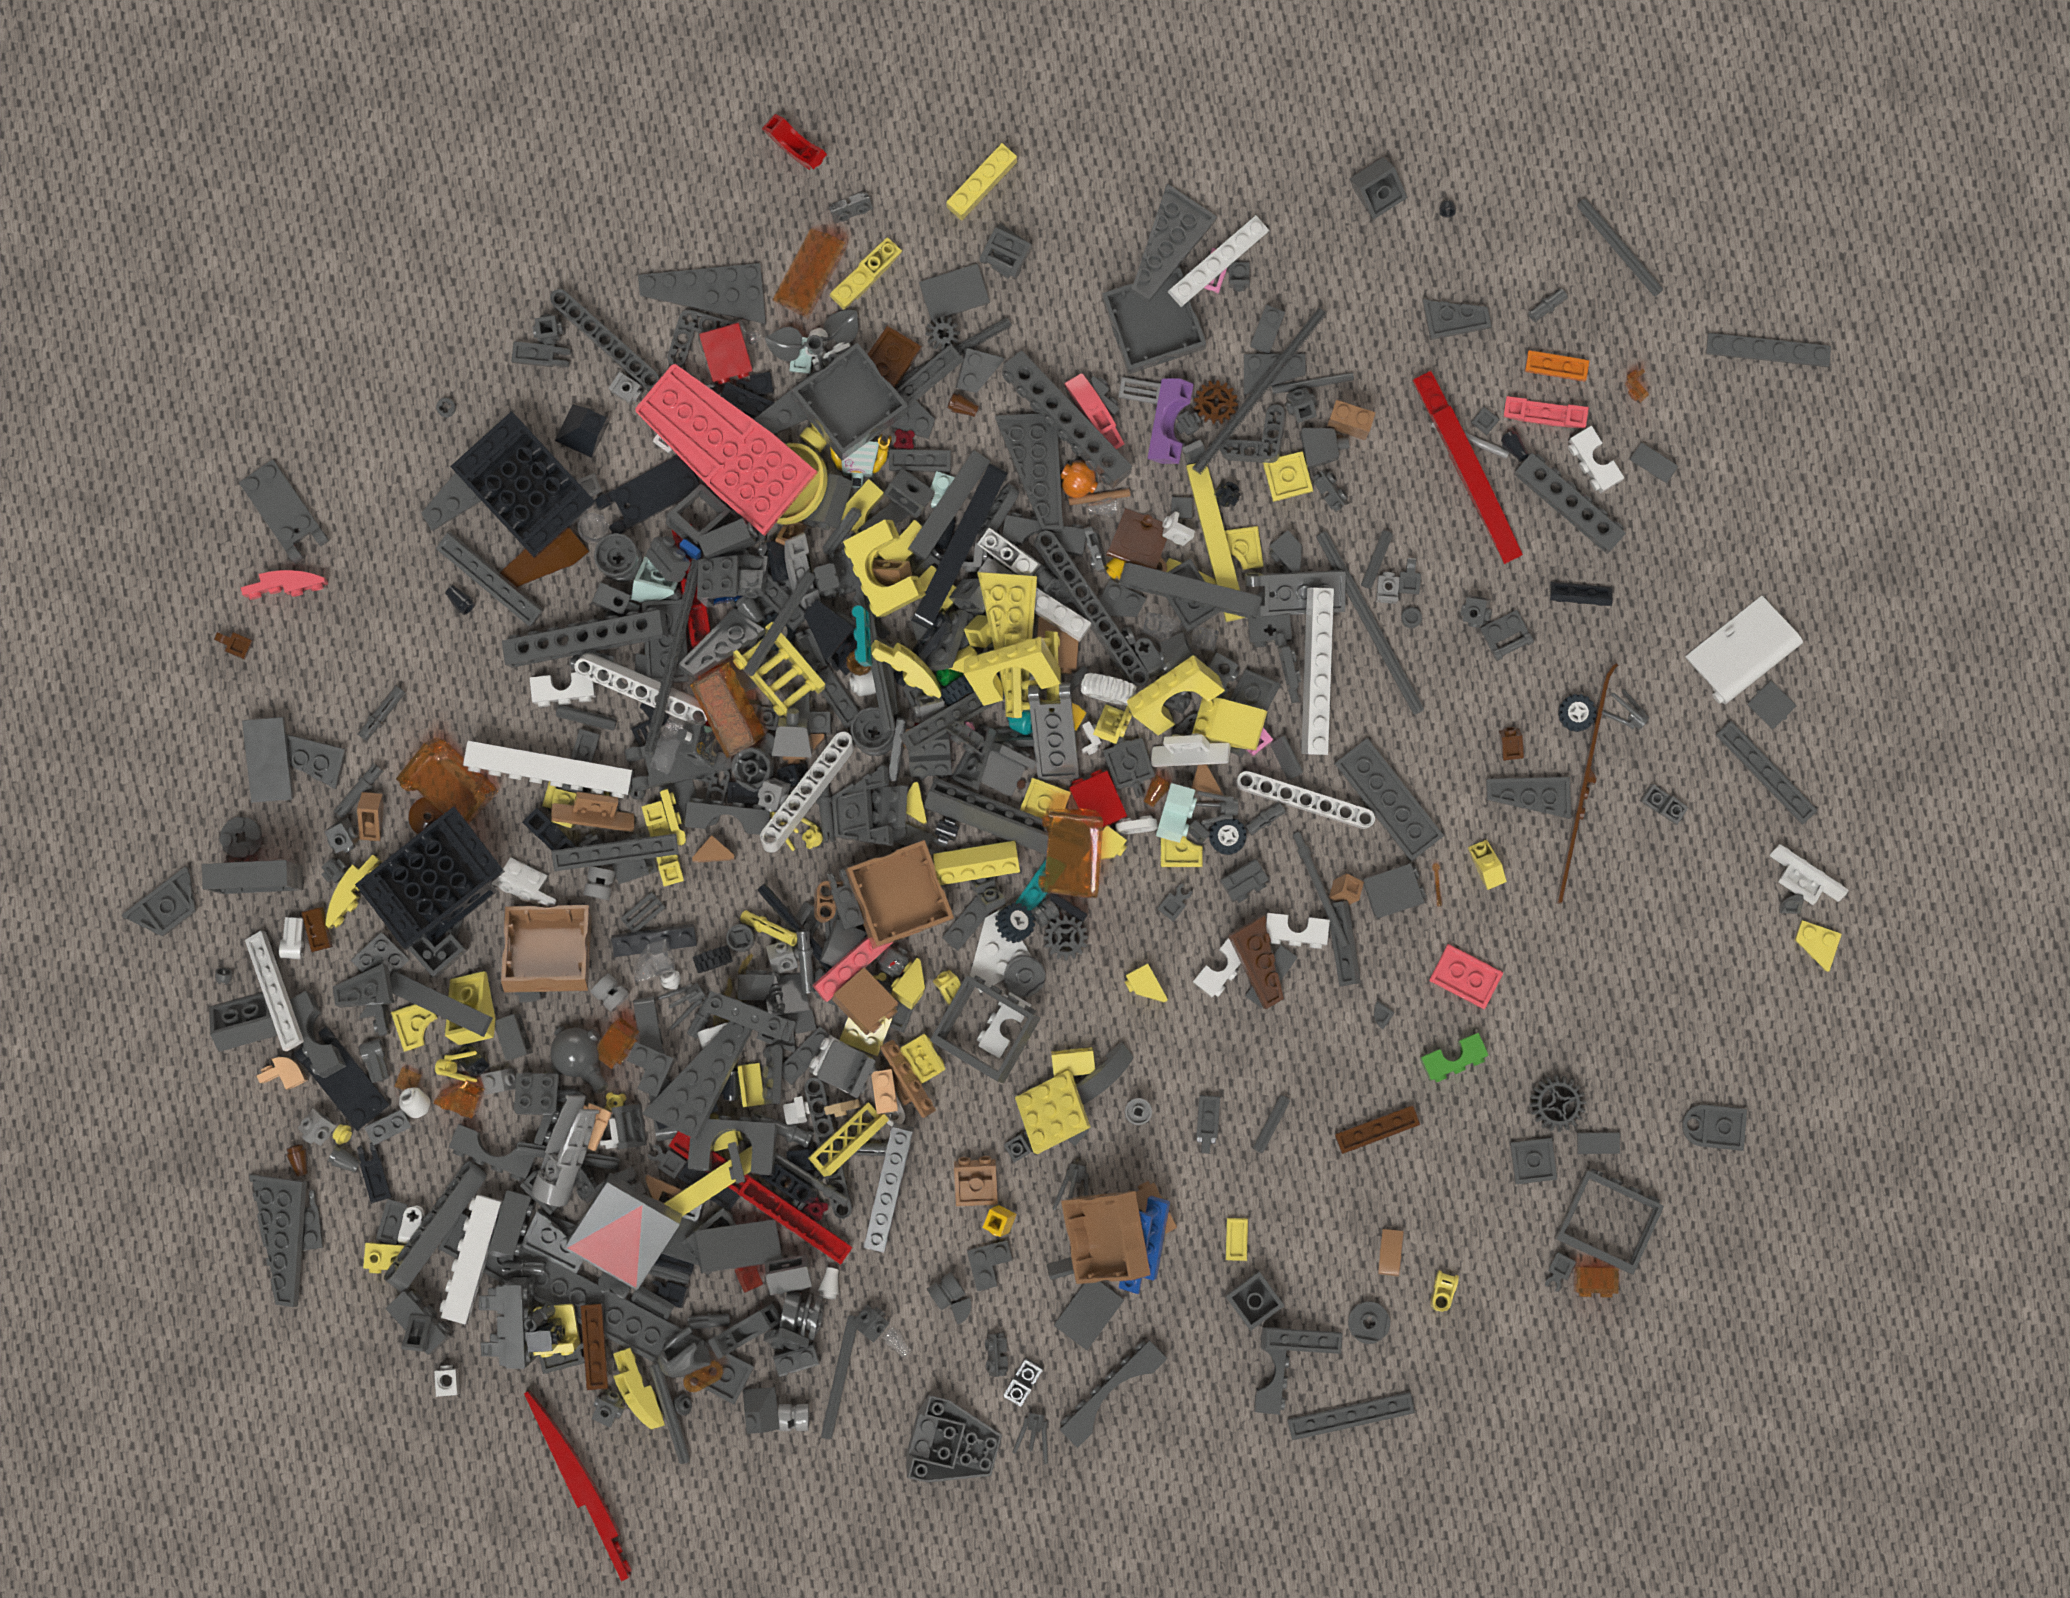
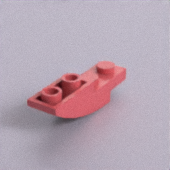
[1064,373,1124,449]
[241,570,328,600]

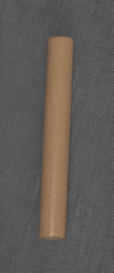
[1068,488,1130,506]

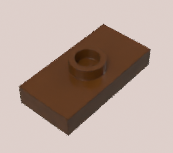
[302,907,333,952]

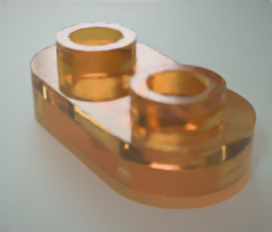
[683,1361,724,1393]

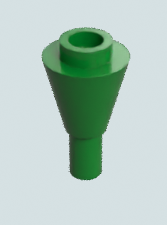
[936,669,964,686]

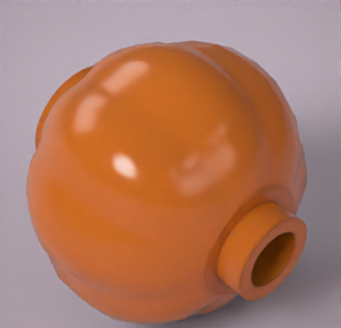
[1060,460,1098,498]

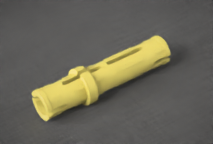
[740,910,797,946]

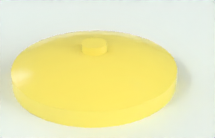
[776,443,828,525]

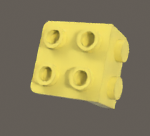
[533,1304,580,1357]

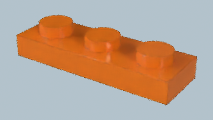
[1524,350,1589,382]

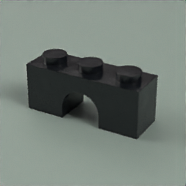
[522,808,577,851]

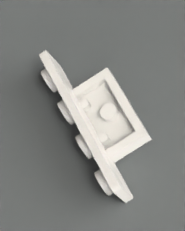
[1151,733,1231,767]
[1770,844,1848,905]
[492,857,556,908]

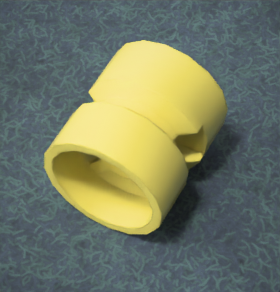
[800,423,827,452]

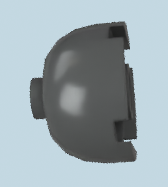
[731,747,774,789]

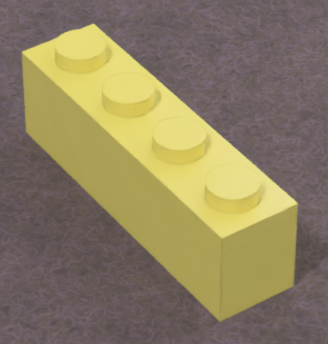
[946,143,1017,221]
[933,841,1020,885]

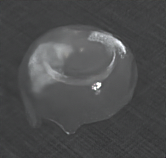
[577,513,609,544]

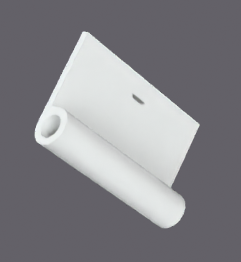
[1685,596,1803,704]

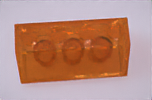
[772,229,847,319]
[690,662,766,758]

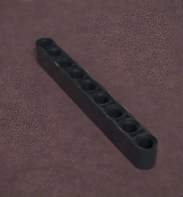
[911,463,1008,630]

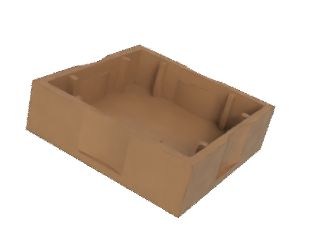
[845,840,954,949]
[501,905,591,992]
[1061,1191,1151,1284]

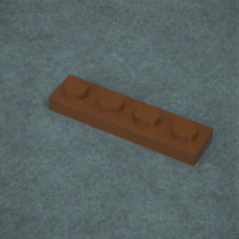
[1334,1105,1420,1154]
[580,1304,609,1390]

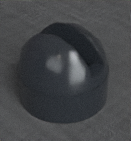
[1439,200,1456,218]

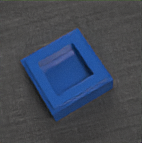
[680,539,701,560]

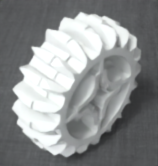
[1081,673,1137,706]

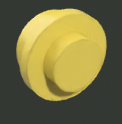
[333,1124,352,1145]

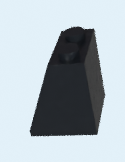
[804,600,857,672]

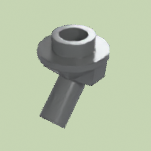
[662,1394,692,1415]

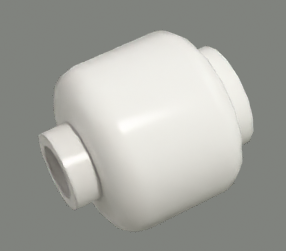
[849,668,876,697]
[399,1087,430,1118]

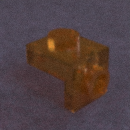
[1625,369,1649,403]

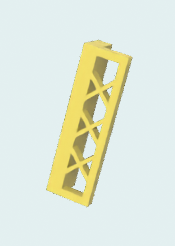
[808,1102,889,1177]

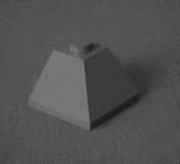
[743,1387,780,1434]

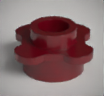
[894,429,915,450]
[804,1197,828,1221]

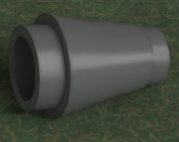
[735,596,764,624]
[328,1146,360,1173]

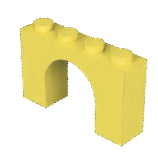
[840,479,922,561]
[843,520,926,617]
[964,637,1061,706]
[1127,655,1225,736]

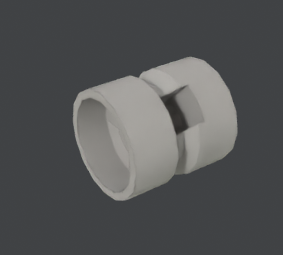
[583,867,616,900]
[590,973,630,1013]
[1124,1098,1152,1125]
[778,1404,809,1431]

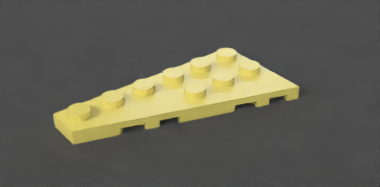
[977,572,1037,701]

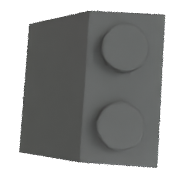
[1349,157,1407,220]

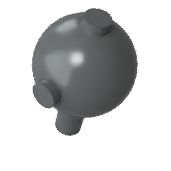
[550,1026,608,1094]

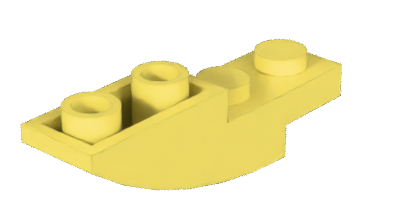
[830,237,902,310]
[871,640,941,698]
[326,855,382,929]
[613,1348,665,1429]

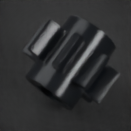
[1214,482,1241,507]
[935,817,959,844]

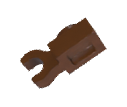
[214,632,253,660]

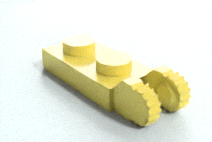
[660,789,686,846]

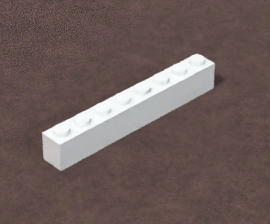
[1301,588,1334,755]
[463,741,634,799]

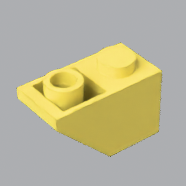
[1468,840,1507,890]
[891,958,925,1010]

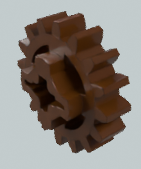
[1193,380,1238,426]

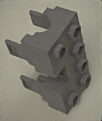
[478,1276,538,1369]

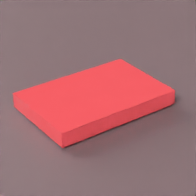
[1429,944,1503,1010]

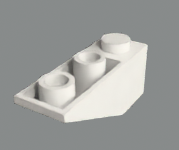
[977,528,1043,576]

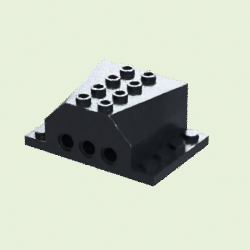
[450,411,596,558]
[355,806,505,950]

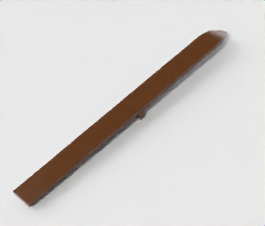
[1556,663,1619,904]

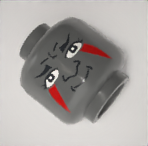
[879,945,909,977]

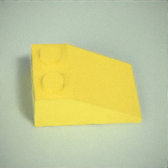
[1192,698,1267,751]
[445,971,495,1045]

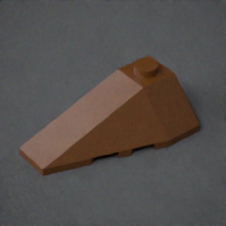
[500,528,589,587]

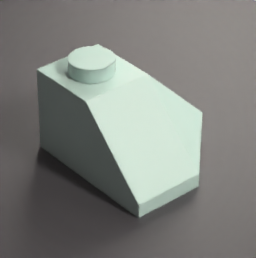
[631,557,679,603]

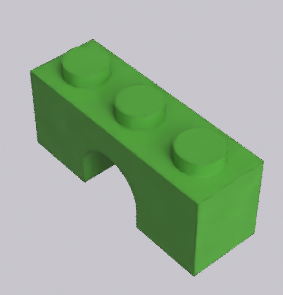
[1420,1033,1489,1083]

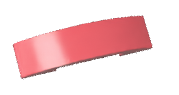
[1504,396,1589,428]

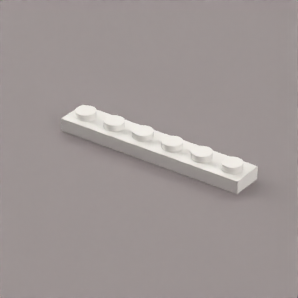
[1168,215,1269,307]
[977,557,1091,642]
[245,931,304,1051]

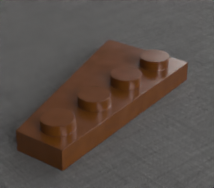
[1228,916,1284,1009]

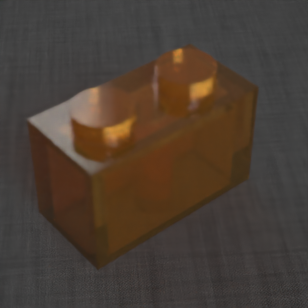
[597,1017,639,1069]
[1574,1267,1619,1298]

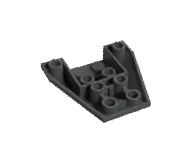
[906,1395,1002,1483]

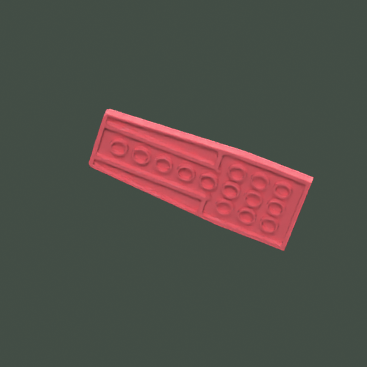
[635,364,818,536]

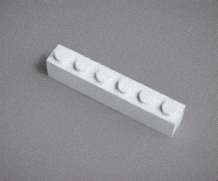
[440,1195,503,1324]

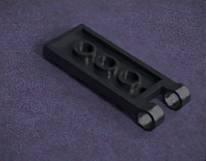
[594,455,700,534]
[293,1026,390,1131]

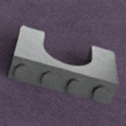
[688,1116,778,1175]

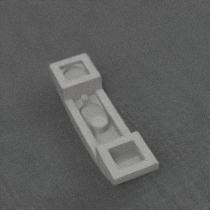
[785,533,821,613]

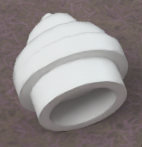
[660,968,681,990]

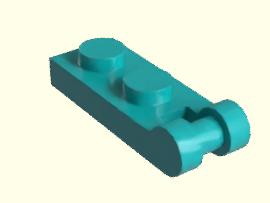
[852,605,872,667]

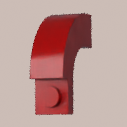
[762,114,827,170]

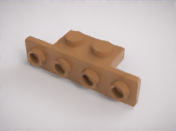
[551,792,634,832]
[880,1039,936,1118]

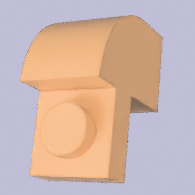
[257,1057,308,1090]

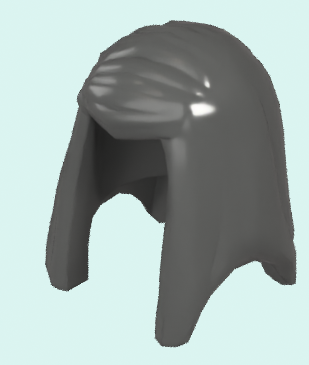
[658,1326,712,1378]

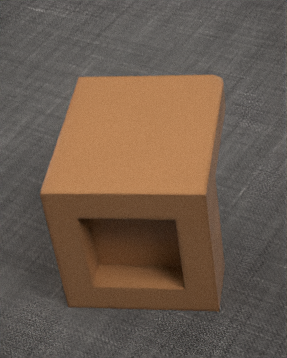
[1329,874,1364,905]

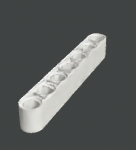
[574,652,712,725]
[760,732,854,853]
[1236,771,1375,829]

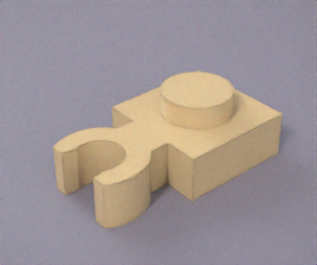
[824,1099,861,1117]

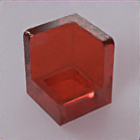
[734,1265,763,1293]

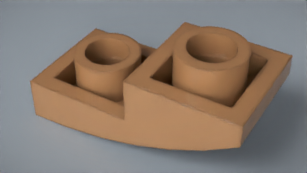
[1378,1229,1404,1276]

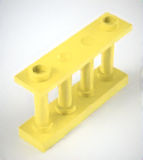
[733,622,825,717]
[1003,631,1060,718]

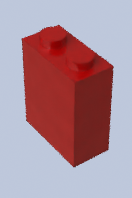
[699,322,753,384]
[1069,769,1127,834]

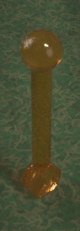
[1432,863,1442,907]

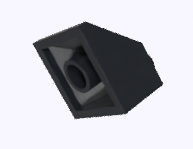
[555,404,610,458]

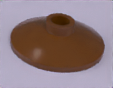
[408,796,448,834]

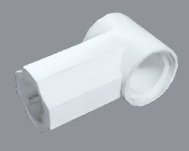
[279,917,304,959]

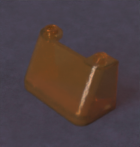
[396,738,498,824]
[1038,808,1103,898]

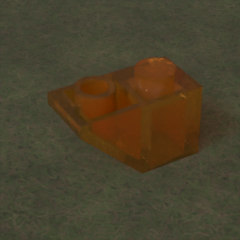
[433,1081,484,1118]

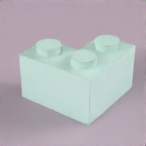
[1156,783,1197,843]

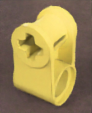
[1430,1270,1459,1312]

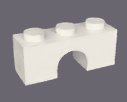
[1568,426,1624,493]
[530,672,596,707]
[1265,913,1330,949]
[1193,938,1241,998]
[977,992,1031,1059]

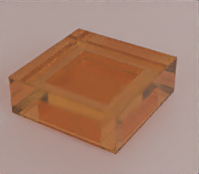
[394,1067,422,1090]

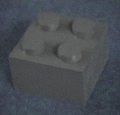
[1225,1271,1284,1331]

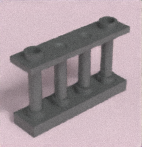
[703,991,797,1042]

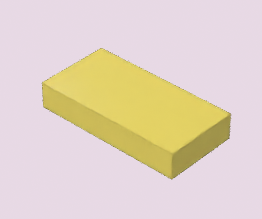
[1226,1218,1248,1261]

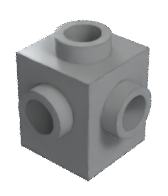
[758,778,791,812]
[766,941,799,974]
[298,1108,336,1146]

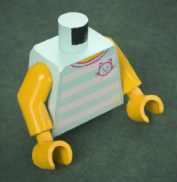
[830,434,892,488]

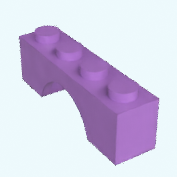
[1147,379,1193,464]

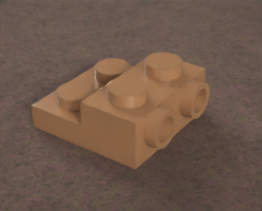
[954,1156,998,1206]

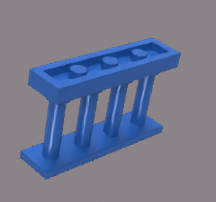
[1119,1196,1170,1294]

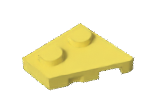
[1795,920,1842,972]

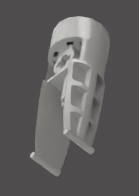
[531,1095,599,1207]

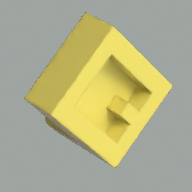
[933,970,961,1005]

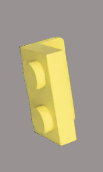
[1093,704,1132,744]
[900,1034,945,1084]

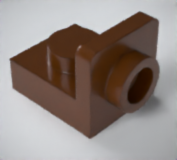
[1499,727,1524,761]

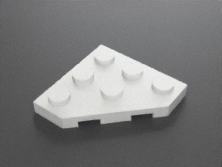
[970,908,1031,993]

